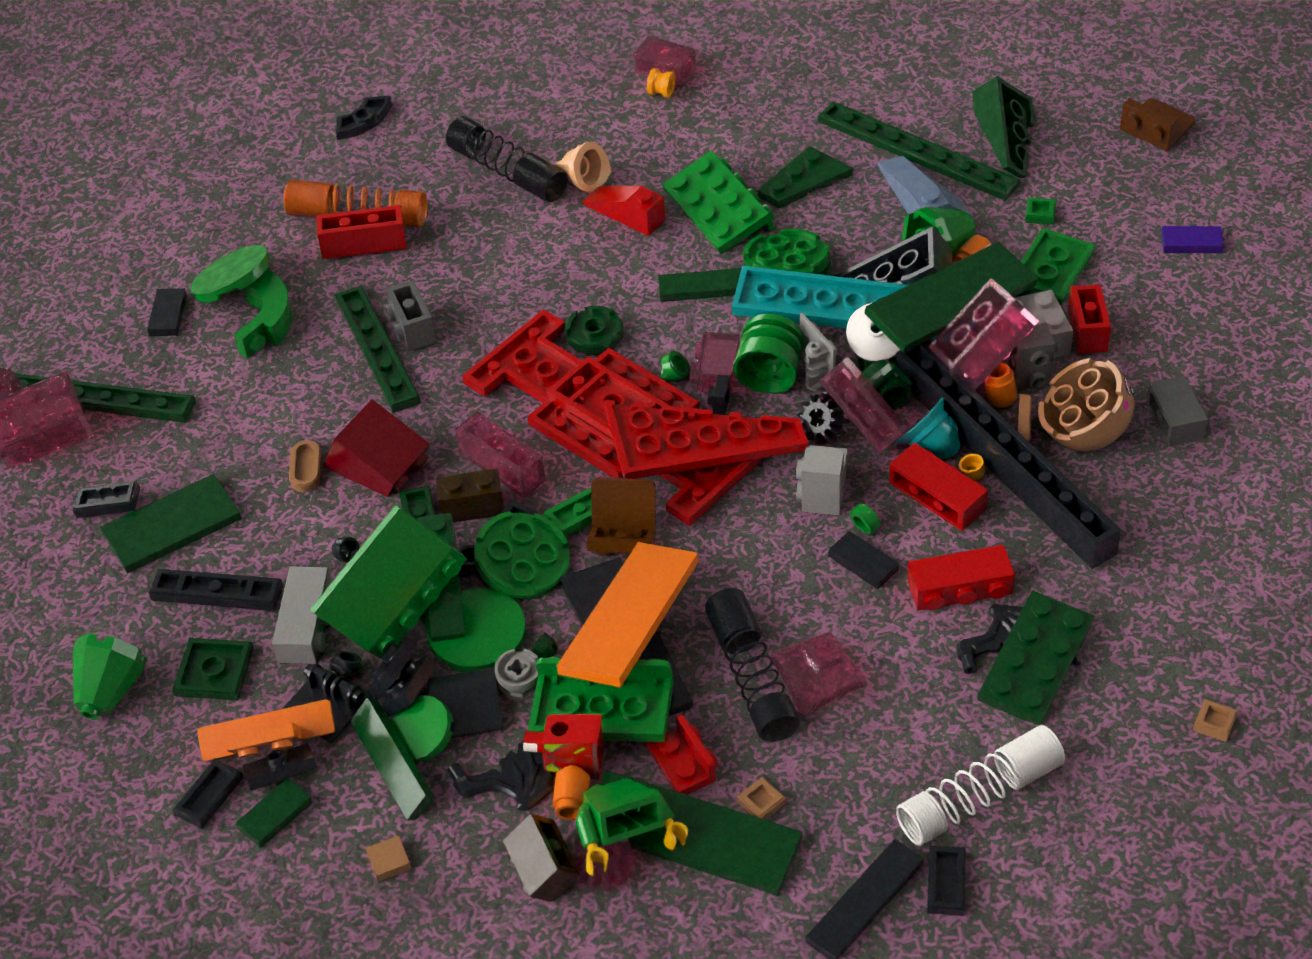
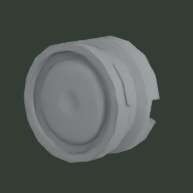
[494,649,538,700]

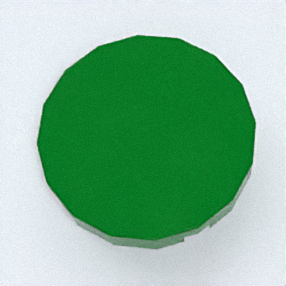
[391,695,453,763]

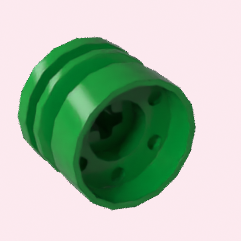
[734,314,804,394]

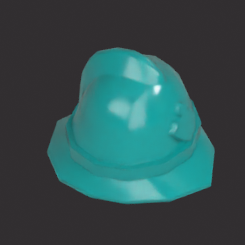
[894,397,960,460]

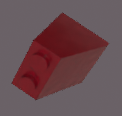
[323,399,430,497]

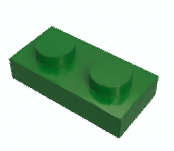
[544,487,592,537]

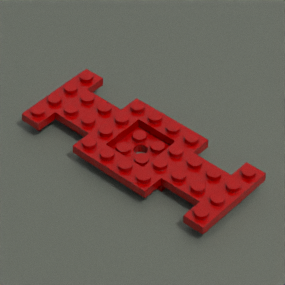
[462,309,763,526]

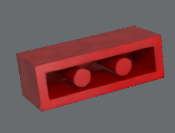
[316,205,407,259]
[889,442,988,531]
[907,545,1015,611]

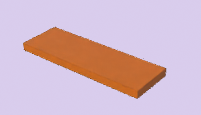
[557,542,699,688]

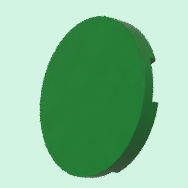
[743,229,830,274]
[190,245,271,303]
[474,511,570,599]
[427,588,526,672]

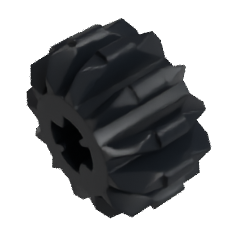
[797,392,851,445]

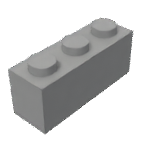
[272,566,334,664]

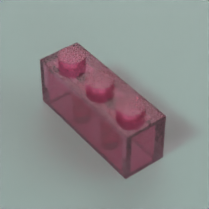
[819,357,908,453]
[455,411,546,499]

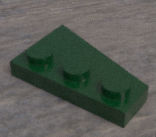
[757,146,853,208]

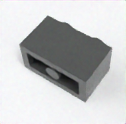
[1146,375,1210,446]

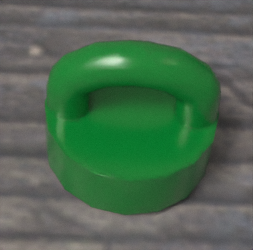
[660,351,690,382]

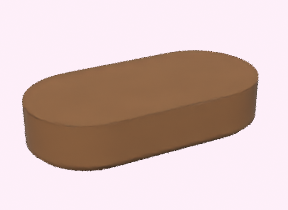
[289,440,322,492]

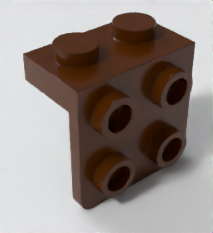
[1120,98,1196,151]
[587,477,656,555]

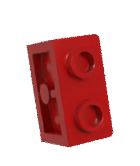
[646,714,718,795]

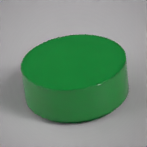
[850,503,881,535]

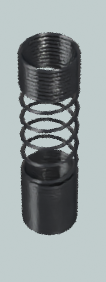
[446,116,568,203]
[705,588,800,742]

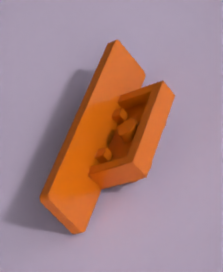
[197,699,336,761]

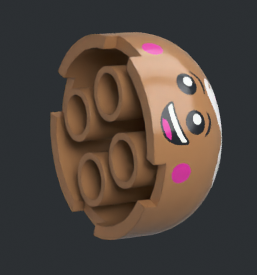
[1038,358,1135,452]

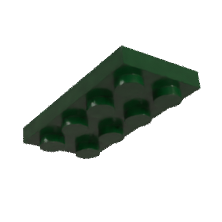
[977,590,1094,726]

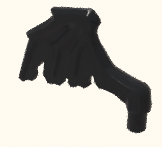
[957,604,1081,674]
[448,740,556,811]

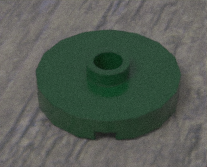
[564,306,624,354]

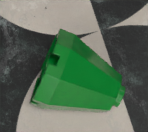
[902,207,976,257]
[73,633,147,720]

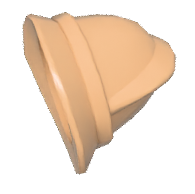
[555,142,612,193]

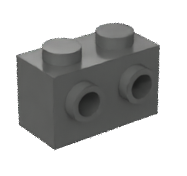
[385,280,436,351]
[1007,323,1058,391]

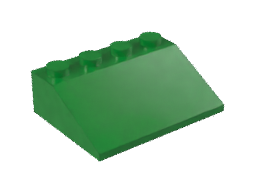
[310,505,467,660]

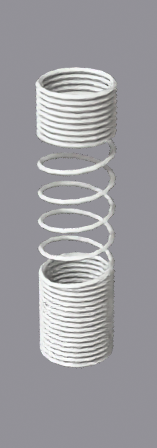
[896,725,1065,846]

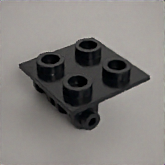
[282,663,372,743]

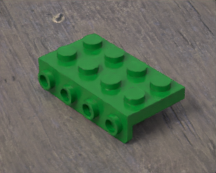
[662,150,775,254]
[528,657,674,742]

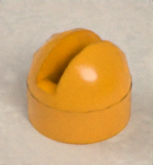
[959,454,986,481]

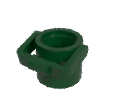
[857,360,914,415]

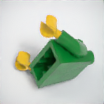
[576,779,688,875]

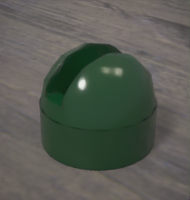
[530,632,558,659]

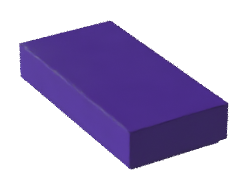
[1161,226,1223,253]

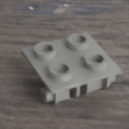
[800,313,837,391]

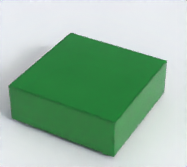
[1025,198,1056,225]

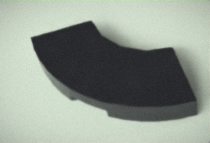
[336,96,392,140]

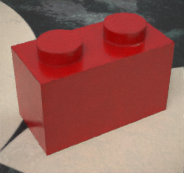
[1068,284,1111,354]

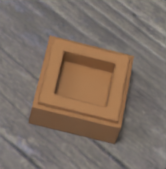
[1193,699,1238,742]
[737,777,786,820]
[365,835,411,882]

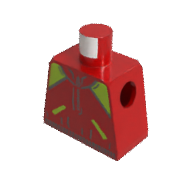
[523,714,604,780]

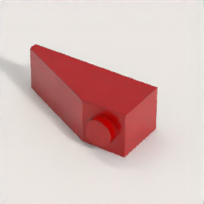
[582,186,665,236]

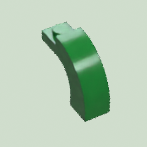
[234,269,292,359]

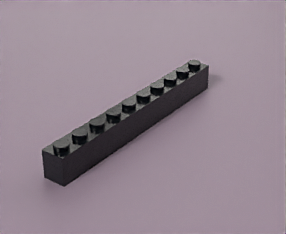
[896,342,1121,569]

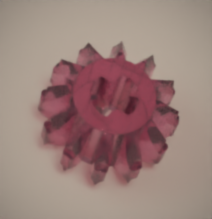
[574,838,635,892]

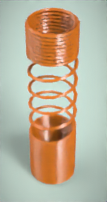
[284,179,427,227]

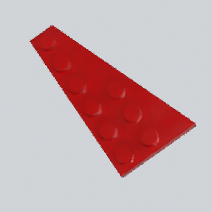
[604,400,808,479]

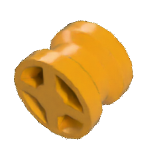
[647,68,676,98]

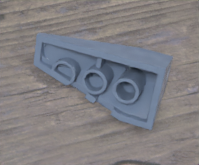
[877,156,974,220]

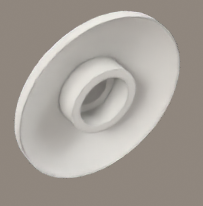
[846,303,900,362]

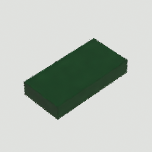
[236,778,312,848]

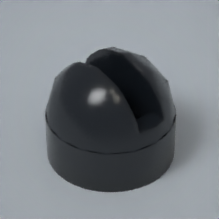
[332,537,360,562]

